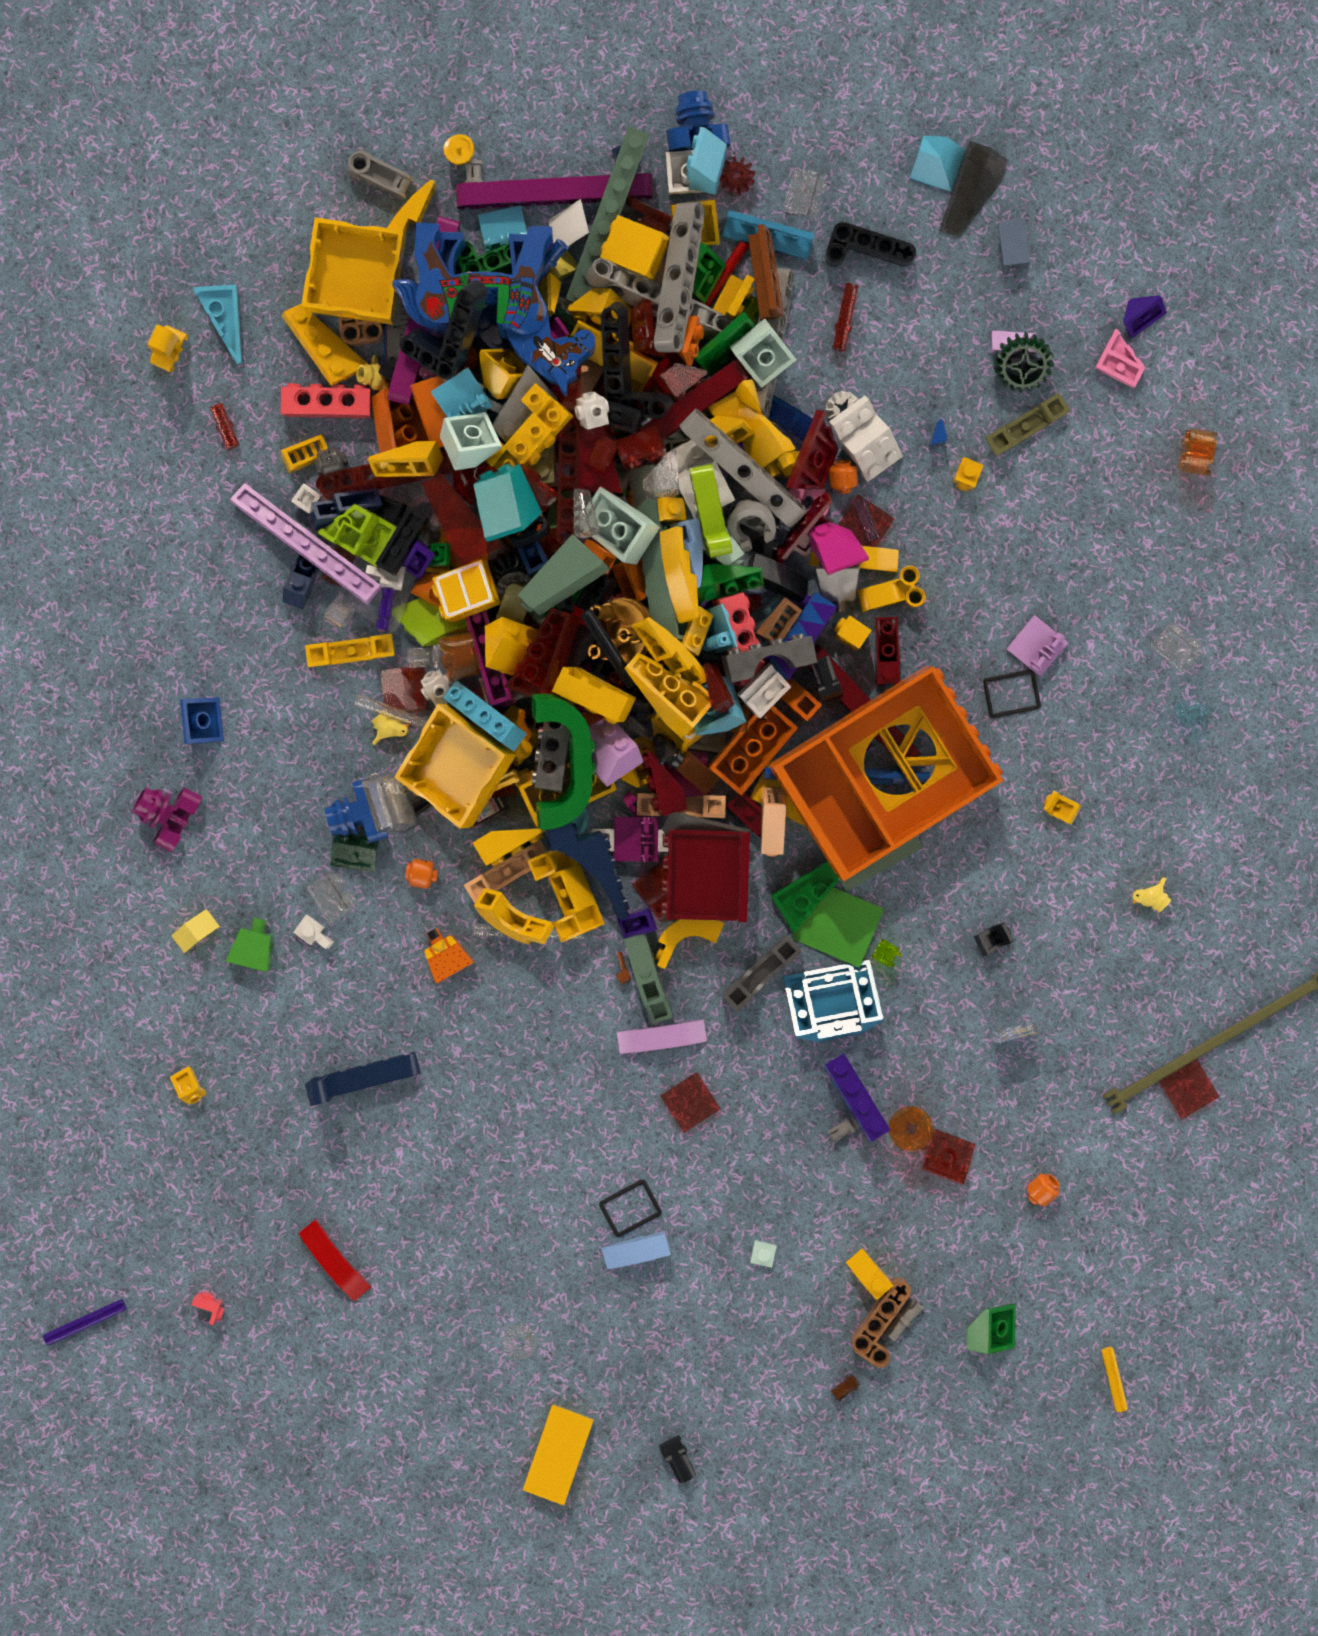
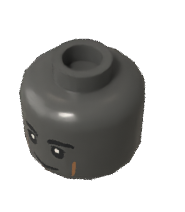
[314,447,349,479]

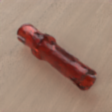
[832,283,859,352]

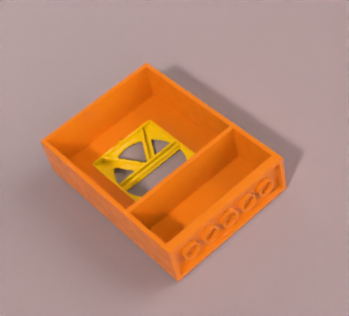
[768,666,1004,882]

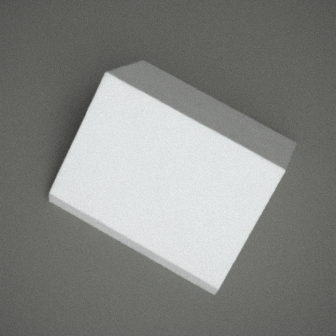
[666,150,701,195]

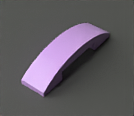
[617,1019,707,1054]

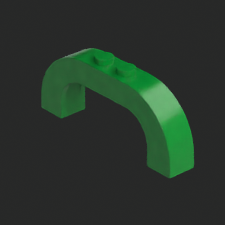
[531,694,596,830]

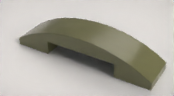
[985,393,1070,457]

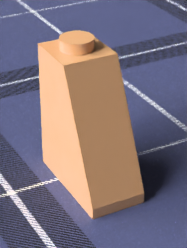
[760,788,786,857]

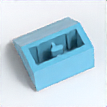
[686,127,727,195]

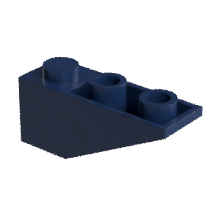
[282,541,329,609]

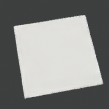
[548,199,589,246]

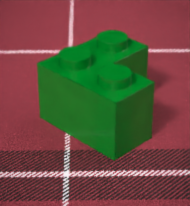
[692,242,726,304]

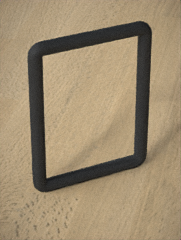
[983,670,1041,718]
[599,1180,662,1237]

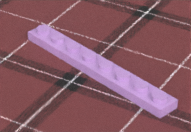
[230,483,381,605]

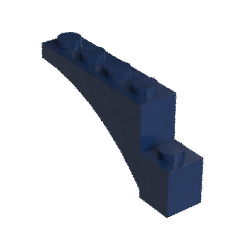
[544,822,629,920]

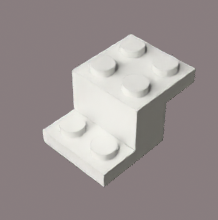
[829,396,903,482]
[661,440,735,519]

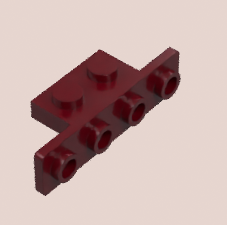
[772,491,833,563]

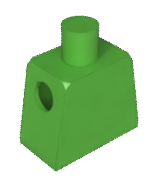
[226,917,273,972]

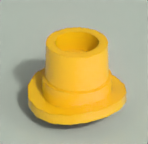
[443,134,475,166]

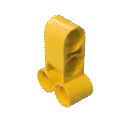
[147,324,188,373]
[857,566,926,612]

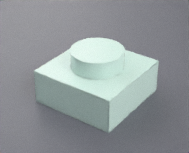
[750,1240,777,1268]

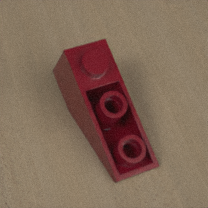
[875,617,900,685]
[642,748,688,816]

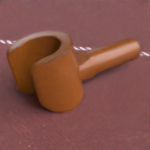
[616,952,631,984]

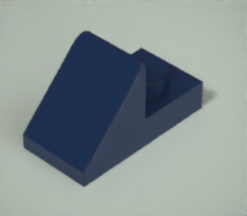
[516,536,549,576]

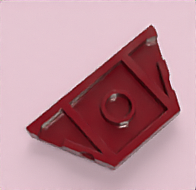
[786,410,839,489]

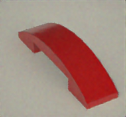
[298,1219,371,1301]

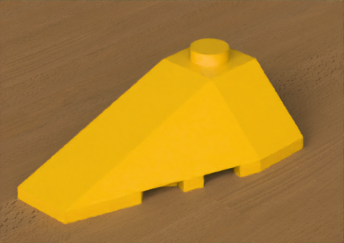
[624,652,717,738]

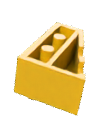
[552,667,636,724]

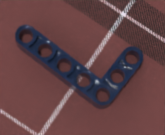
[305,1052,421,1106]

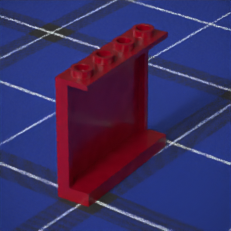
[662,829,750,922]

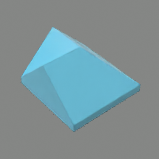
[909,136,965,192]

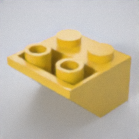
[567,288,634,330]

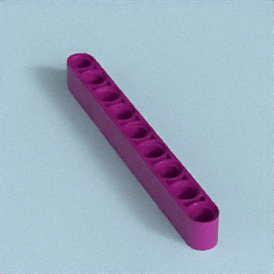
[456,173,653,210]
[387,216,460,405]

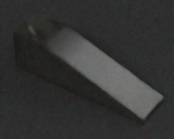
[939,141,1008,238]

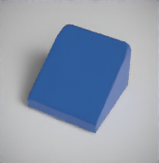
[929,419,948,447]

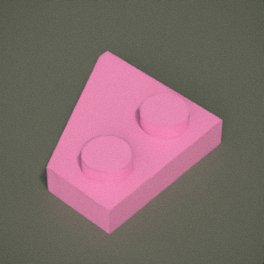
[1095,329,1145,388]

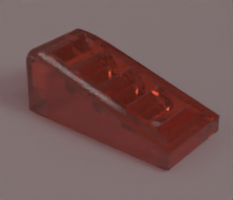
[703,663,735,713]

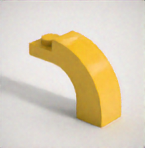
[474,888,554,945]
[655,919,725,969]

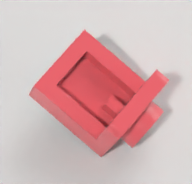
[192,1291,225,1326]

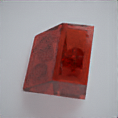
[614,426,666,471]

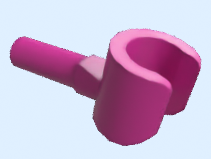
[623,792,641,817]

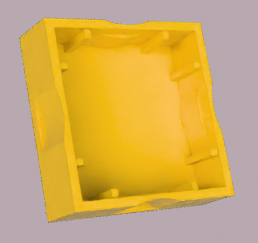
[301,217,406,325]
[394,703,517,829]

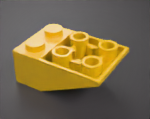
[473,828,544,867]

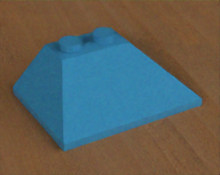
[783,960,884,1042]

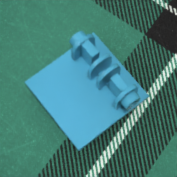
[478,205,527,253]
[431,368,493,418]
[702,604,738,653]

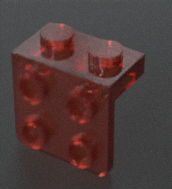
[630,298,675,359]

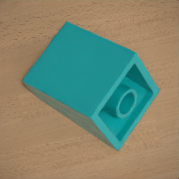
[473,464,542,542]

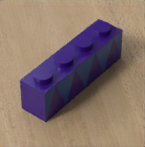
[764,592,837,682]
[823,1053,890,1144]

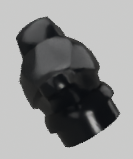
[652,733,685,769]

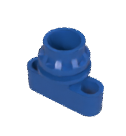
[666,90,731,152]
[324,777,389,843]

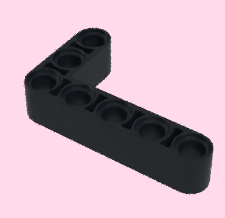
[399,280,487,380]
[601,302,674,419]

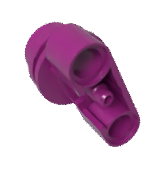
[132,787,202,852]

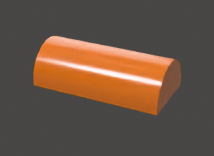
[708,706,798,796]

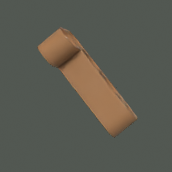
[338,317,384,346]
[851,1277,911,1368]

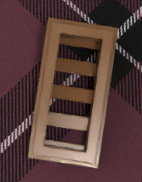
[756,598,802,644]

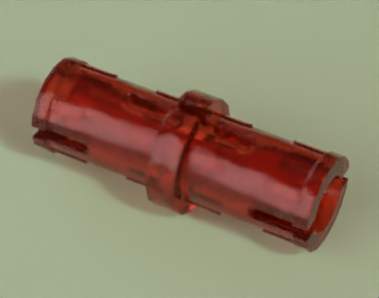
[210,403,240,450]

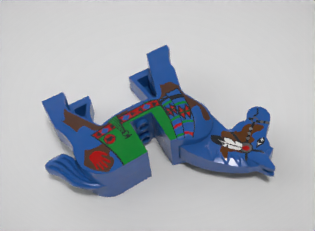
[392,223,596,397]

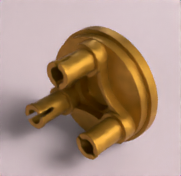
[588,598,652,664]

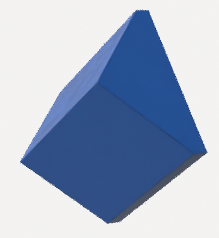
[180,697,224,745]

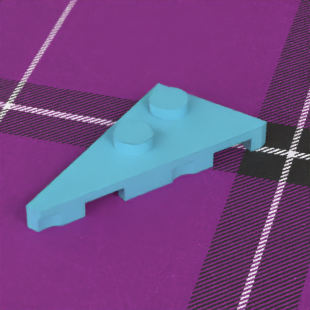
[194,285,243,364]

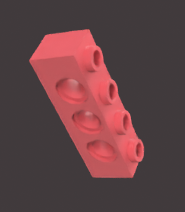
[281,383,372,419]
[712,592,766,686]

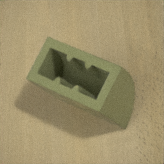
[495,582,528,624]

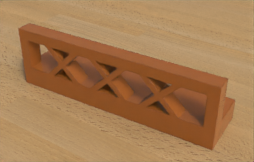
[748,224,784,321]

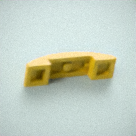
[809,546,899,572]
[305,633,395,667]

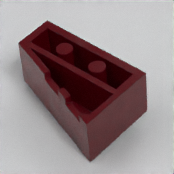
[578,425,624,496]

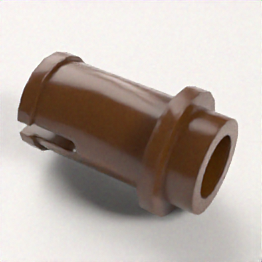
[831,1374,860,1402]

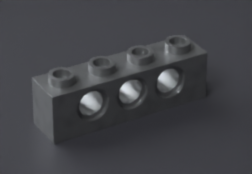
[532,702,574,793]

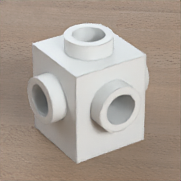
[575,392,609,429]
[420,669,453,706]

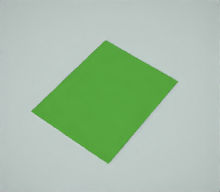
[792,887,884,968]

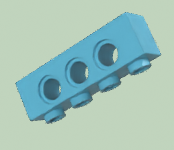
[443,680,527,751]

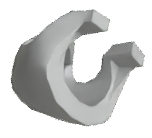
[727,497,776,552]

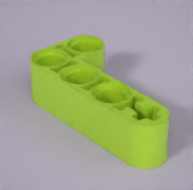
[689,464,733,558]

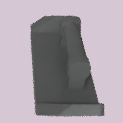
[662,812,751,834]

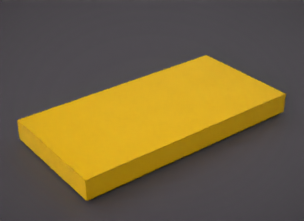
[523,1404,594,1505]

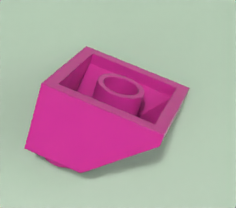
[808,521,869,575]

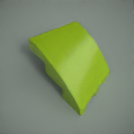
[318,504,397,568]
[391,598,468,647]

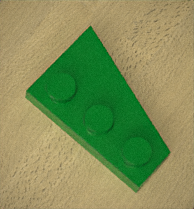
[694,312,756,377]
[771,861,839,933]

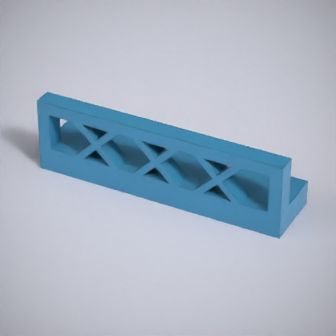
[722,210,815,260]

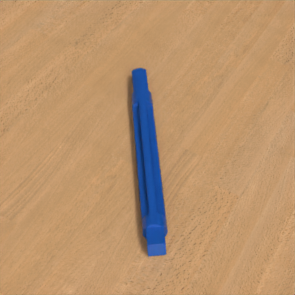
[764,767,930,785]

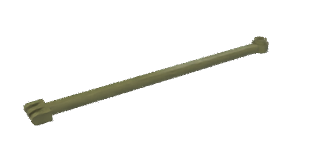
[1103,971,1318,1114]

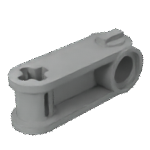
[347,149,414,199]

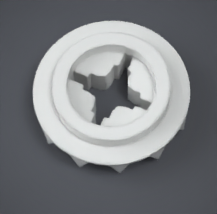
[826,391,859,420]

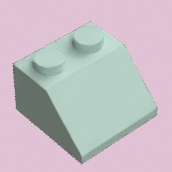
[730,319,796,388]
[440,412,502,470]

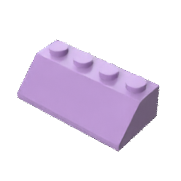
[581,712,643,786]

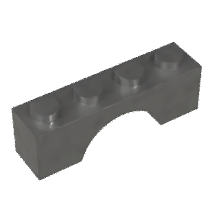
[721,633,817,683]
[722,934,802,1012]

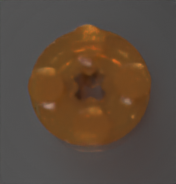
[1177,428,1218,476]
[438,632,480,682]
[889,1106,935,1153]

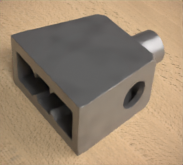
[816,561,861,612]

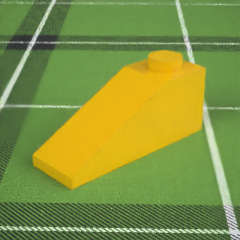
[367,441,444,477]

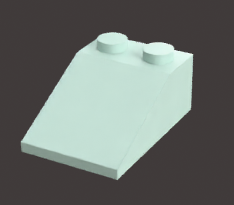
[577,487,660,565]

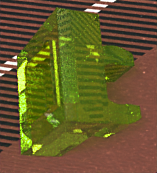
[741,296,759,323]
[871,938,902,968]

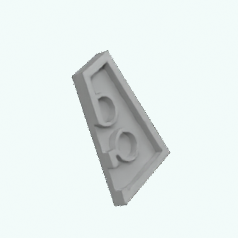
[492,364,558,443]

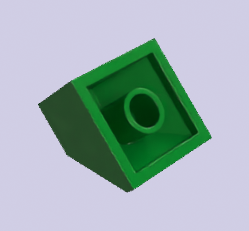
[966,1304,1016,1354]

